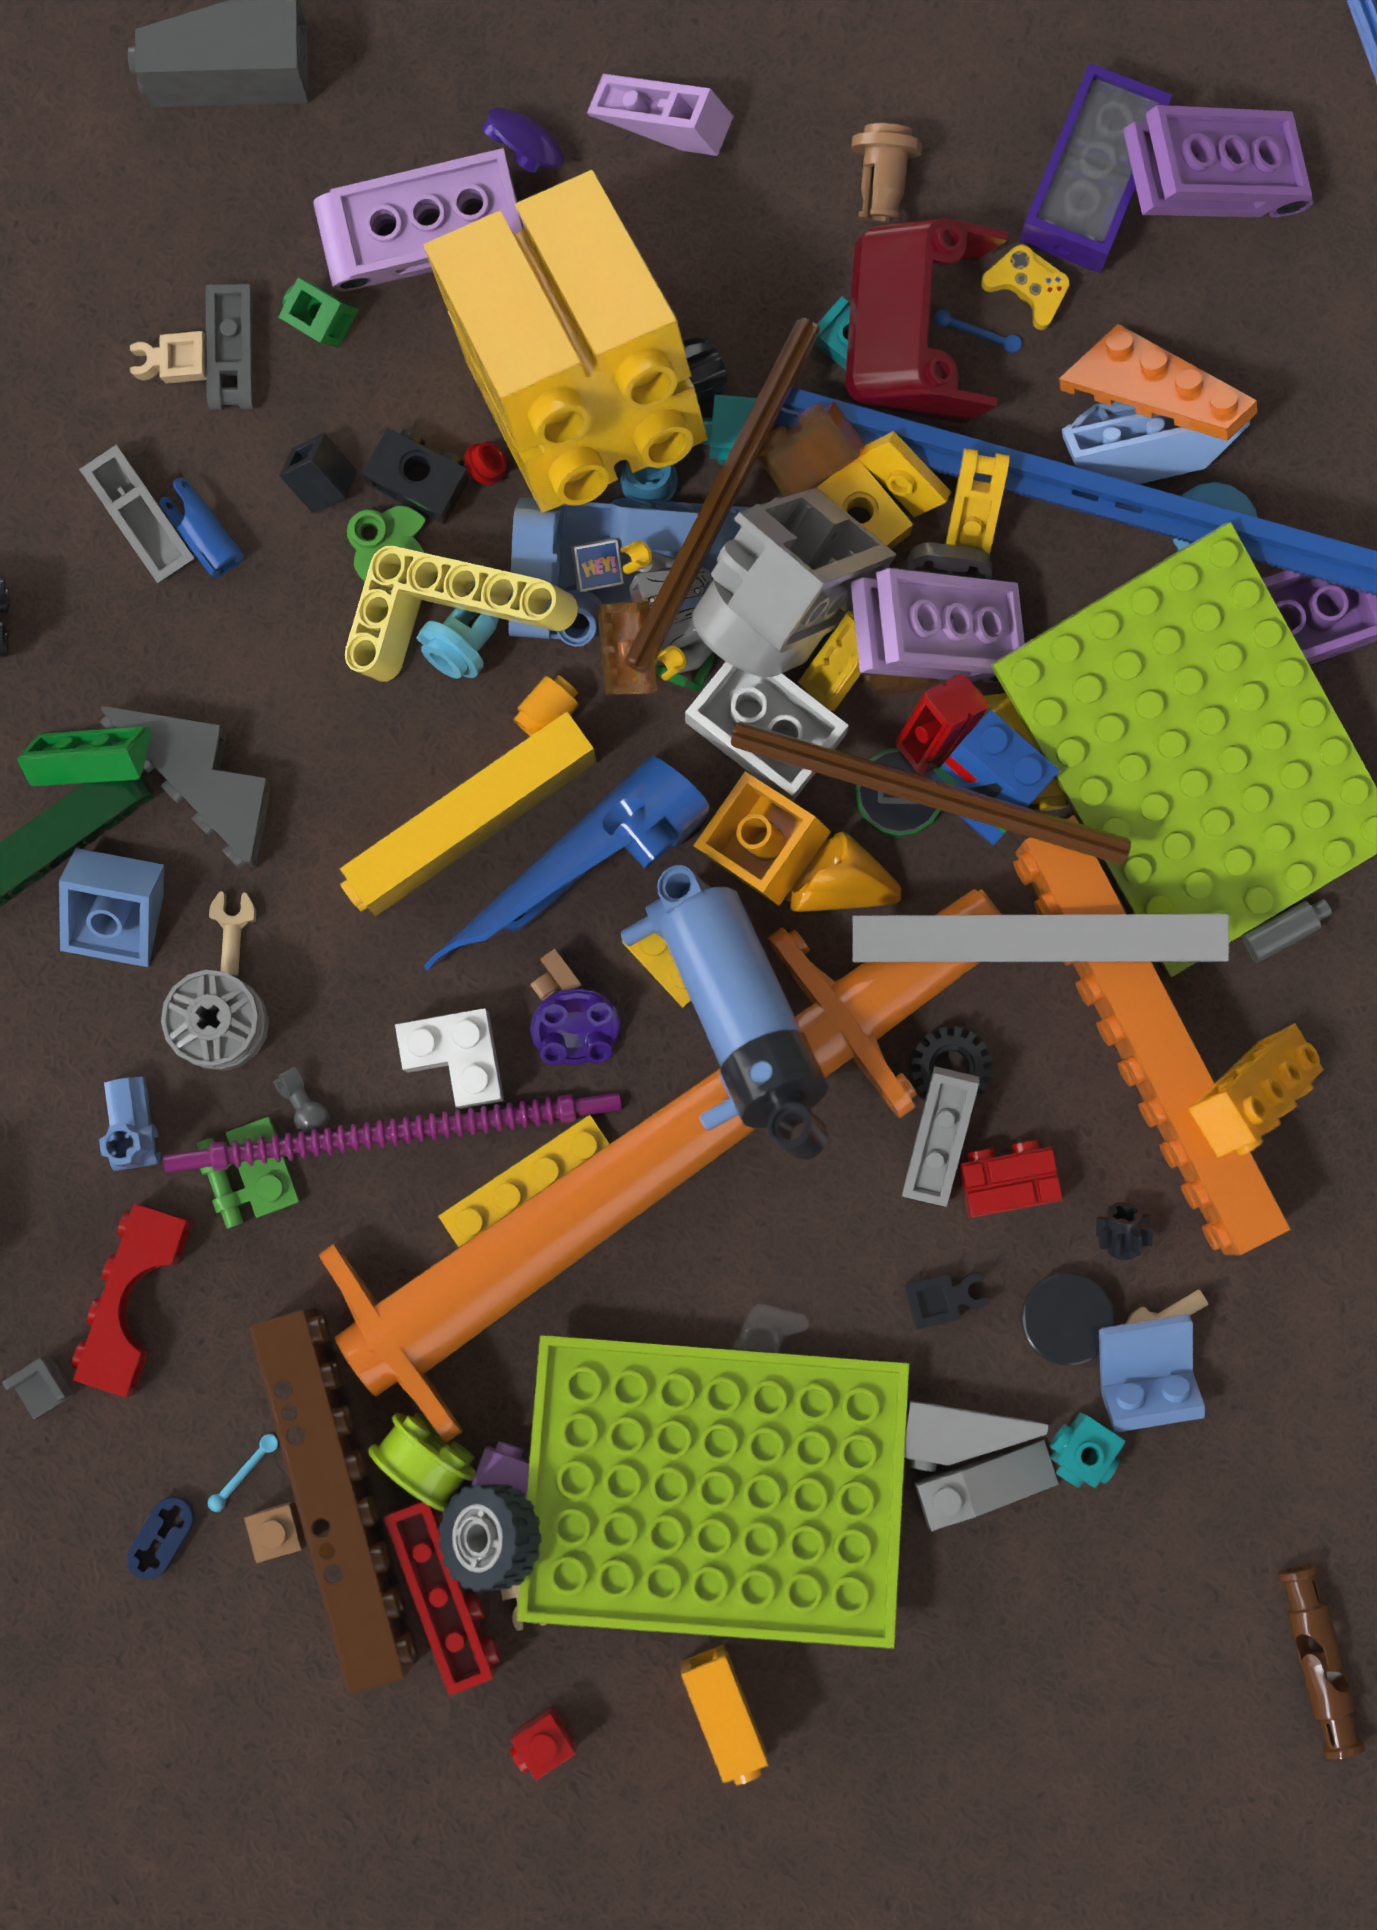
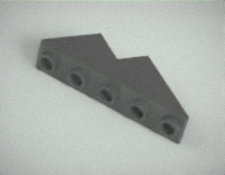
[100,706,272,870]

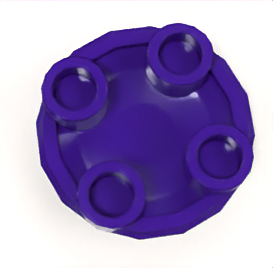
[483,107,564,173]
[530,988,621,1065]

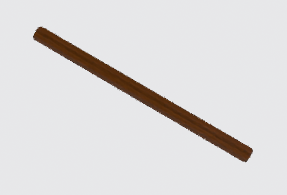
[625,317,820,673]
[731,721,1131,865]

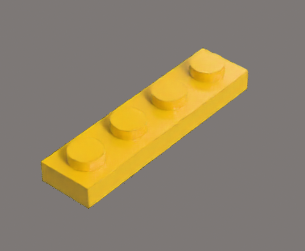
[438,1115,609,1247]

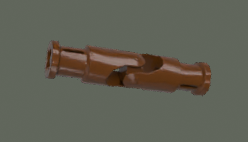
[1277,1564,1365,1759]

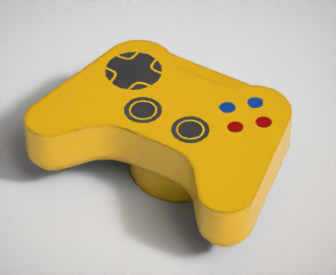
[981,245,1069,330]

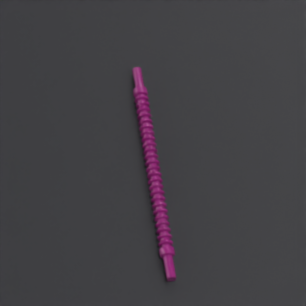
[163,1093,621,1173]

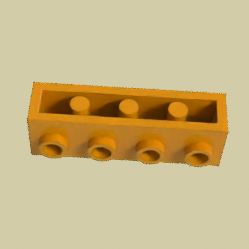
[1189,1023,1324,1158]

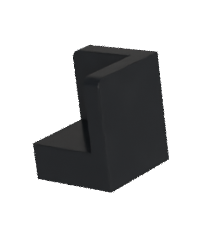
[279,432,357,513]

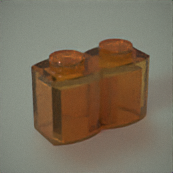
[757,401,865,497]

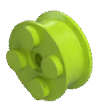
[368,1413,477,1512]

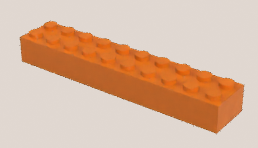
[1013,815,1290,1255]

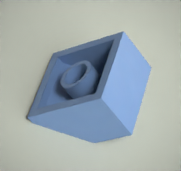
[59,848,164,967]

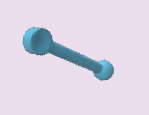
[208,1434,279,1512]

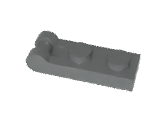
[206,284,255,410]

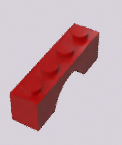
[71,1204,193,1398]

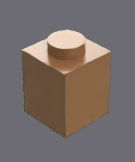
[244,1500,307,1563]

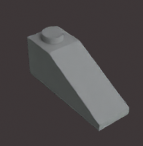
[904,1400,1048,1471]
[913,1440,1059,1531]

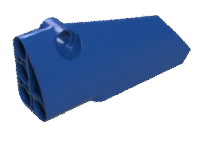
[423,756,709,971]

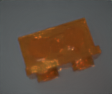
[597,600,657,695]

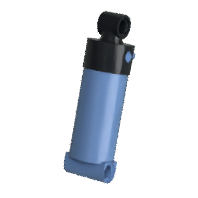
[621,865,829,1160]

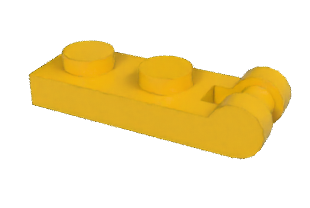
[945,448,1010,567]

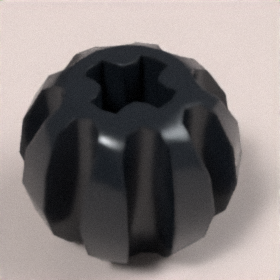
[682,337,727,405]

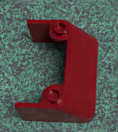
[845,218,1008,423]

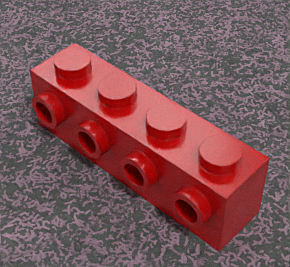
[384,1500,501,1696]

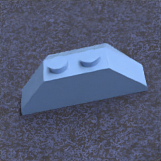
[1062,401,1250,484]

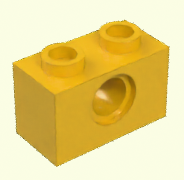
[817,456,913,549]

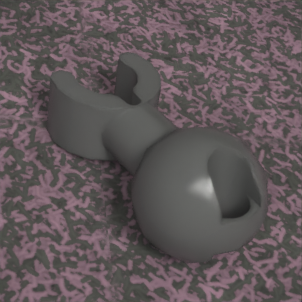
[273,1067,330,1136]

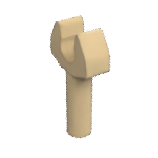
[209,891,256,976]
[1126,1289,1208,1324]

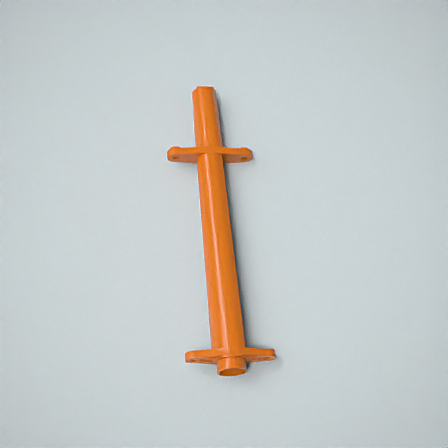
[319,889,1002,1443]

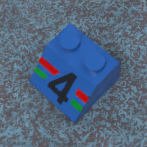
[931,710,1060,846]

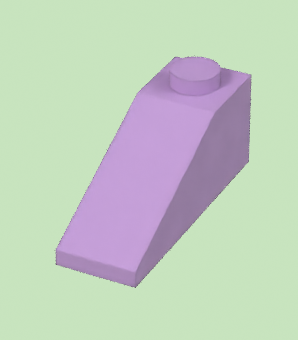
[587,74,734,156]

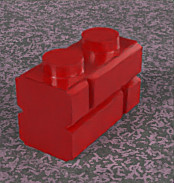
[896,673,988,775]
[958,1140,1062,1218]

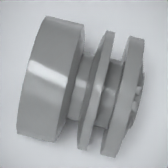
[161,970,269,1071]

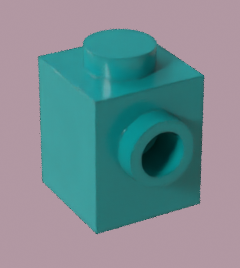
[702,395,757,466]

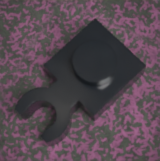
[904,1273,990,1330]

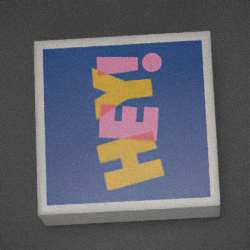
[570,538,624,592]

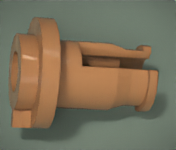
[851,123,922,223]

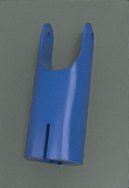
[159,478,244,579]

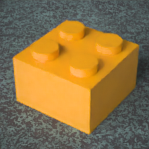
[693,771,831,906]

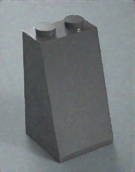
[128,0,309,107]

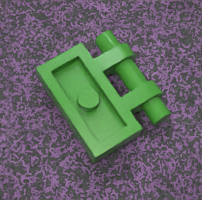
[196,1117,301,1229]

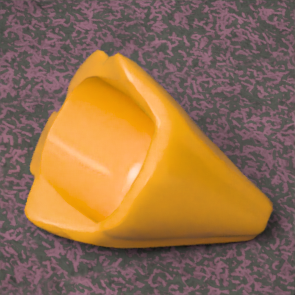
[786,831,901,912]

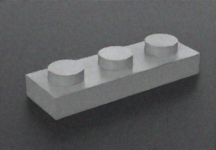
[902,1066,979,1207]

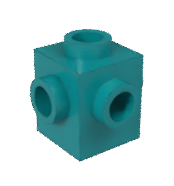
[1050,1412,1126,1489]

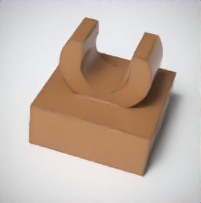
[530,949,583,1002]

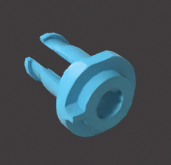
[416,584,509,679]

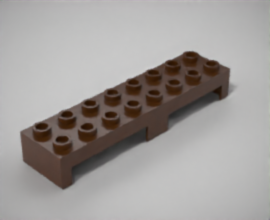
[249,1308,418,1694]

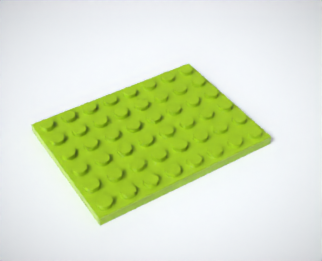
[990,522,1377,977]
[517,1335,909,1648]

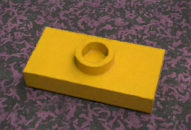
[857,431,951,517]
[798,611,861,711]

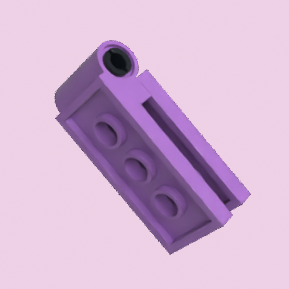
[1123,105,1313,217]

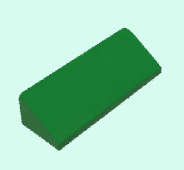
[17,726,152,786]

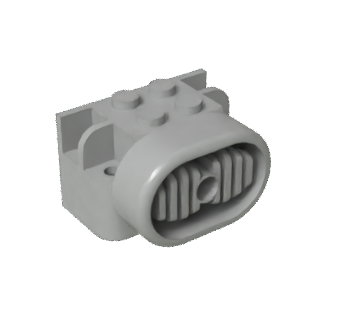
[692,487,897,677]

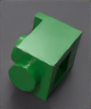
[278,277,359,348]

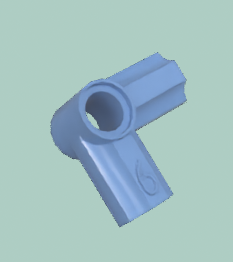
[99,1077,161,1171]

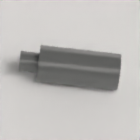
[1241,899,1332,964]

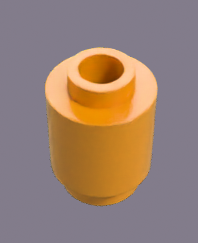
[513,675,579,737]

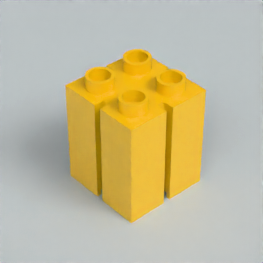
[423,170,708,513]

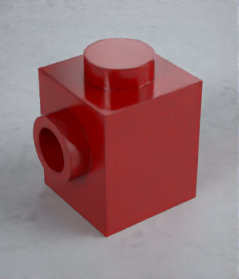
[509,1706,578,1780]

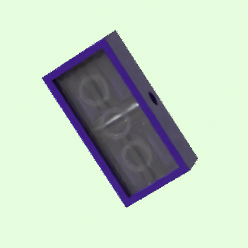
[1018,63,1172,273]

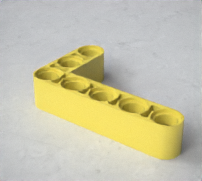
[345,546,578,682]

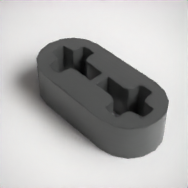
[908,543,992,580]

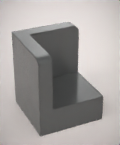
[2,1356,76,1420]

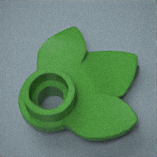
[347,506,426,582]

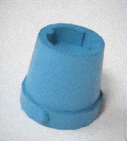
[620,463,678,501]

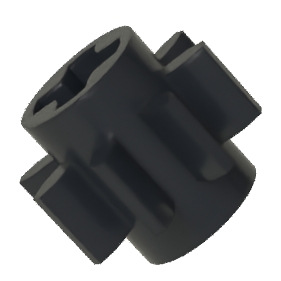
[1096,1203,1154,1260]

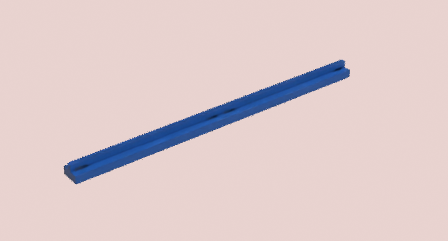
[773,387,1377,596]

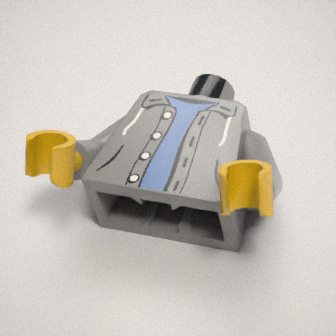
[620,540,713,681]

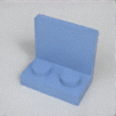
[1099,1314,1205,1433]

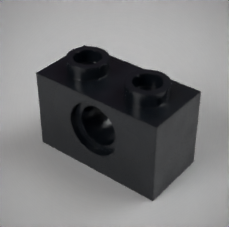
[362,428,470,525]

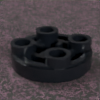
[1020,1273,1115,1366]

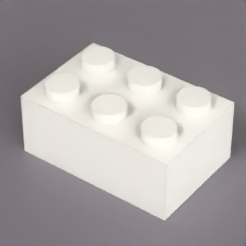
[685,662,849,802]

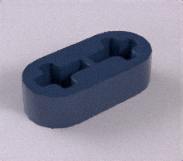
[127,1496,195,1580]

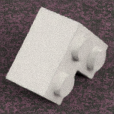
[395,1008,504,1109]

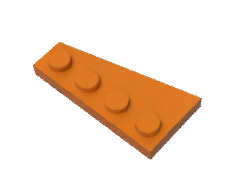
[1059,324,1257,441]

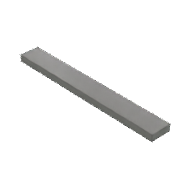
[853,914,1229,962]

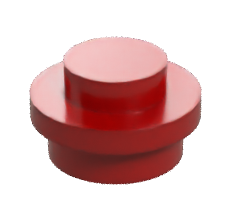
[464,442,507,486]

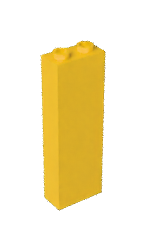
[340,711,597,916]

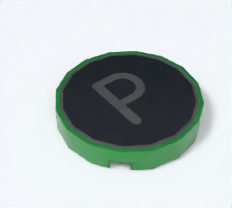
[855,748,941,838]

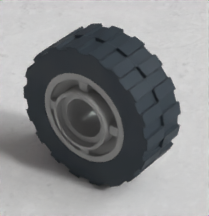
[439,1484,542,1592]

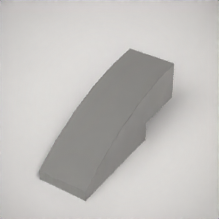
[79,445,194,583]

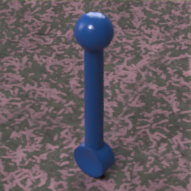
[934,309,1022,353]

